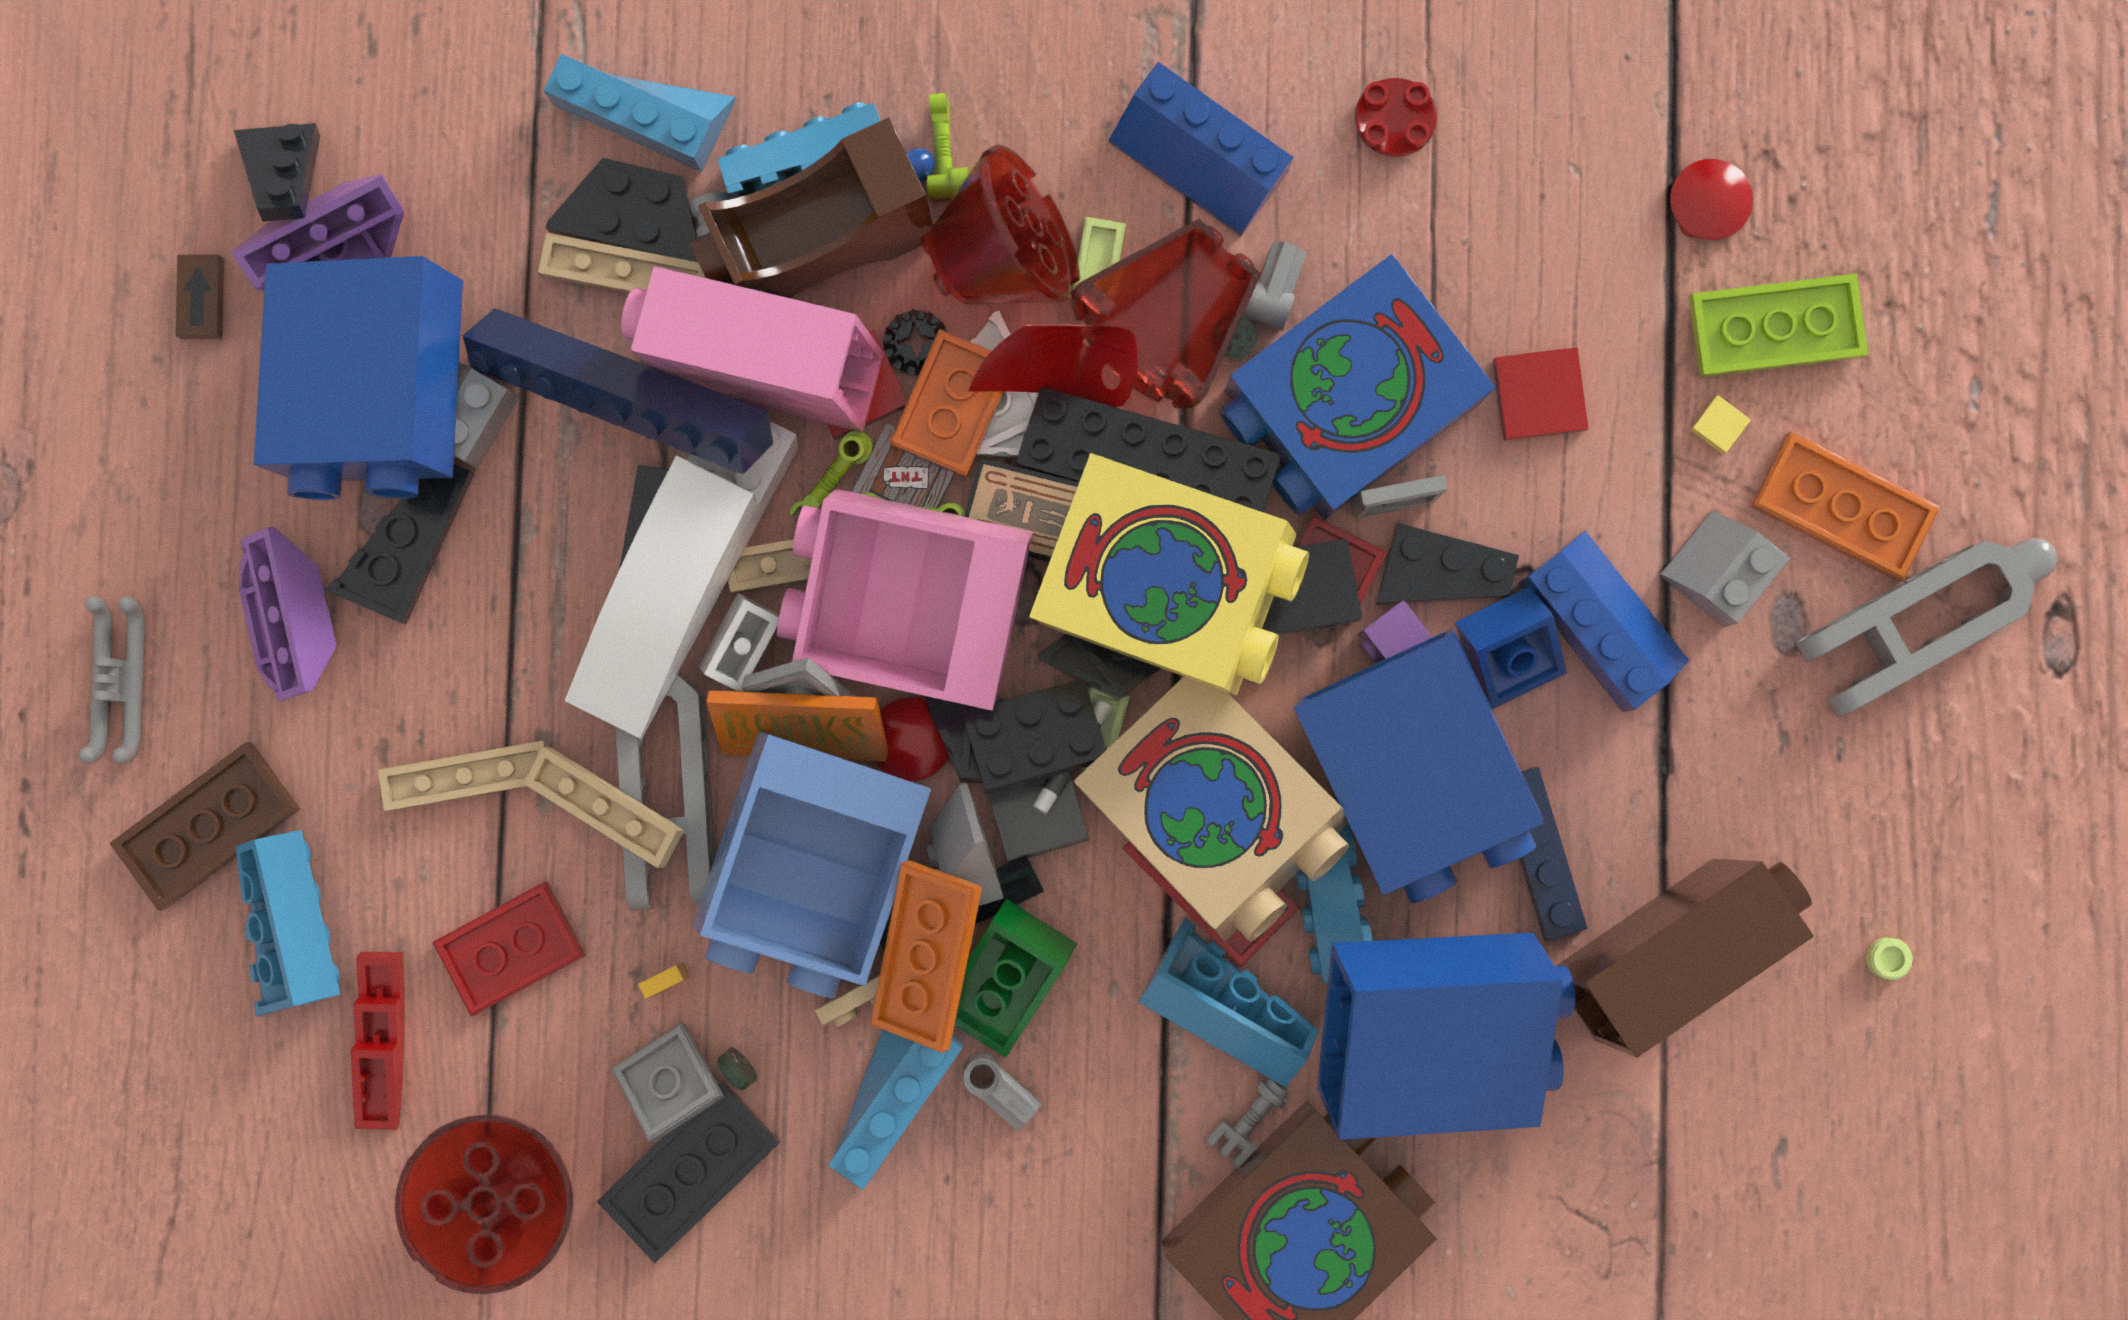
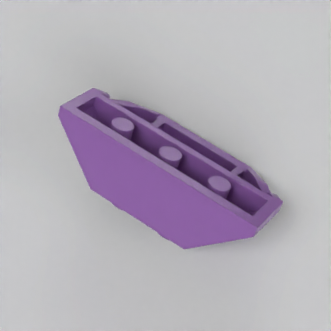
[232,174,404,291]
[239,527,337,701]

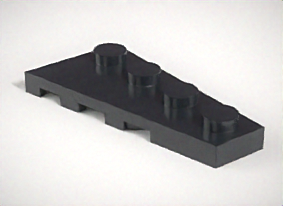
[326,464,475,624]

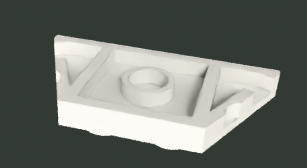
[970,310,1038,458]

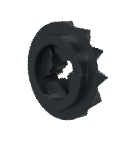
[883,309,947,376]

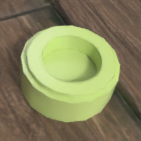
[1866,937,1913,980]

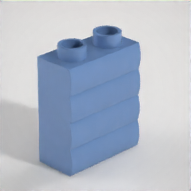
[693,731,931,998]

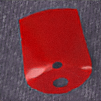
[968,325,1138,407]

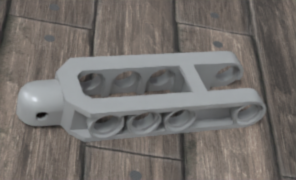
[1795,538,2058,717]
[616,667,715,910]

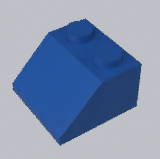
[1455,587,1567,709]

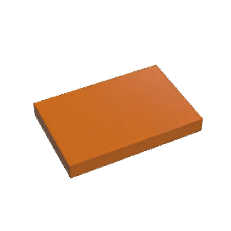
[890,329,1004,478]

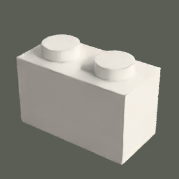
[698,593,779,692]

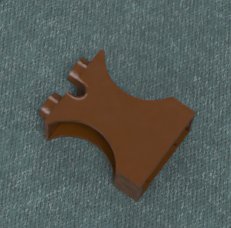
[689,117,936,298]

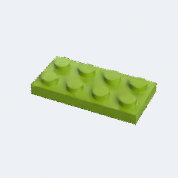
[1688,273,1869,378]

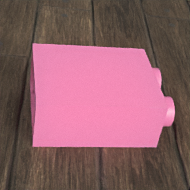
[621,266,884,432]

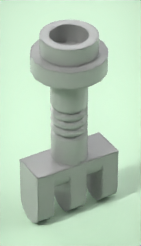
[1205,1078,1290,1169]

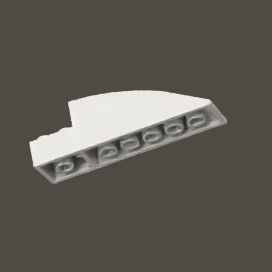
[565,421,799,740]

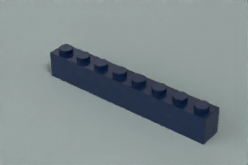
[463,308,773,474]

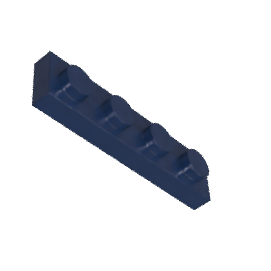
[1520,767,1588,941]

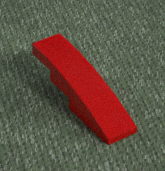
[350,952,405,1130]

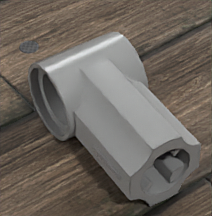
[1244,241,1307,330]
[963,1052,1042,1131]

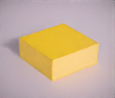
[638,963,690,999]

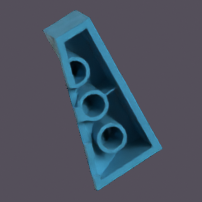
[543,54,736,172]
[718,102,880,199]
[1295,816,1373,983]
[236,830,340,1017]
[1139,918,1319,1087]
[828,1029,965,1190]

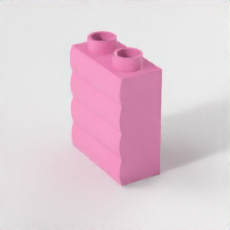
[777,489,1033,710]

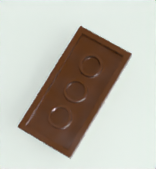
[110,742,300,911]

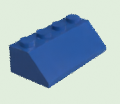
[1109,62,1294,236]
[1519,531,1690,712]

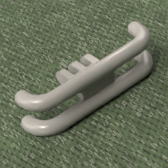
[78,596,145,764]

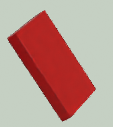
[432,882,586,1017]

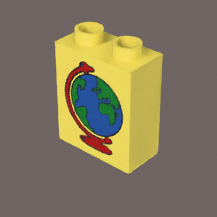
[1029,453,1309,696]

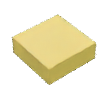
[1690,395,1751,455]

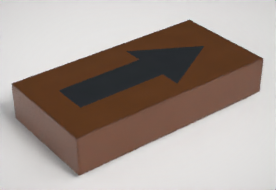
[176,255,224,339]

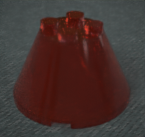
[921,144,1080,305]
[395,1114,573,1294]

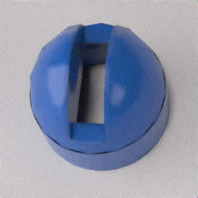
[906,148,935,183]

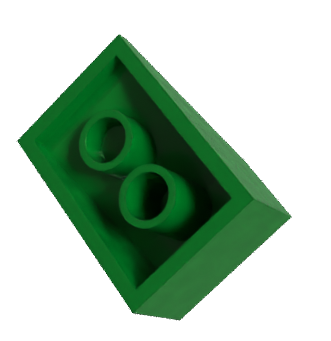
[955,899,1078,1058]

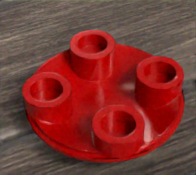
[1355,78,1437,157]
[1670,159,1753,240]
[876,698,949,781]

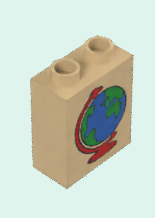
[1074,677,1350,942]

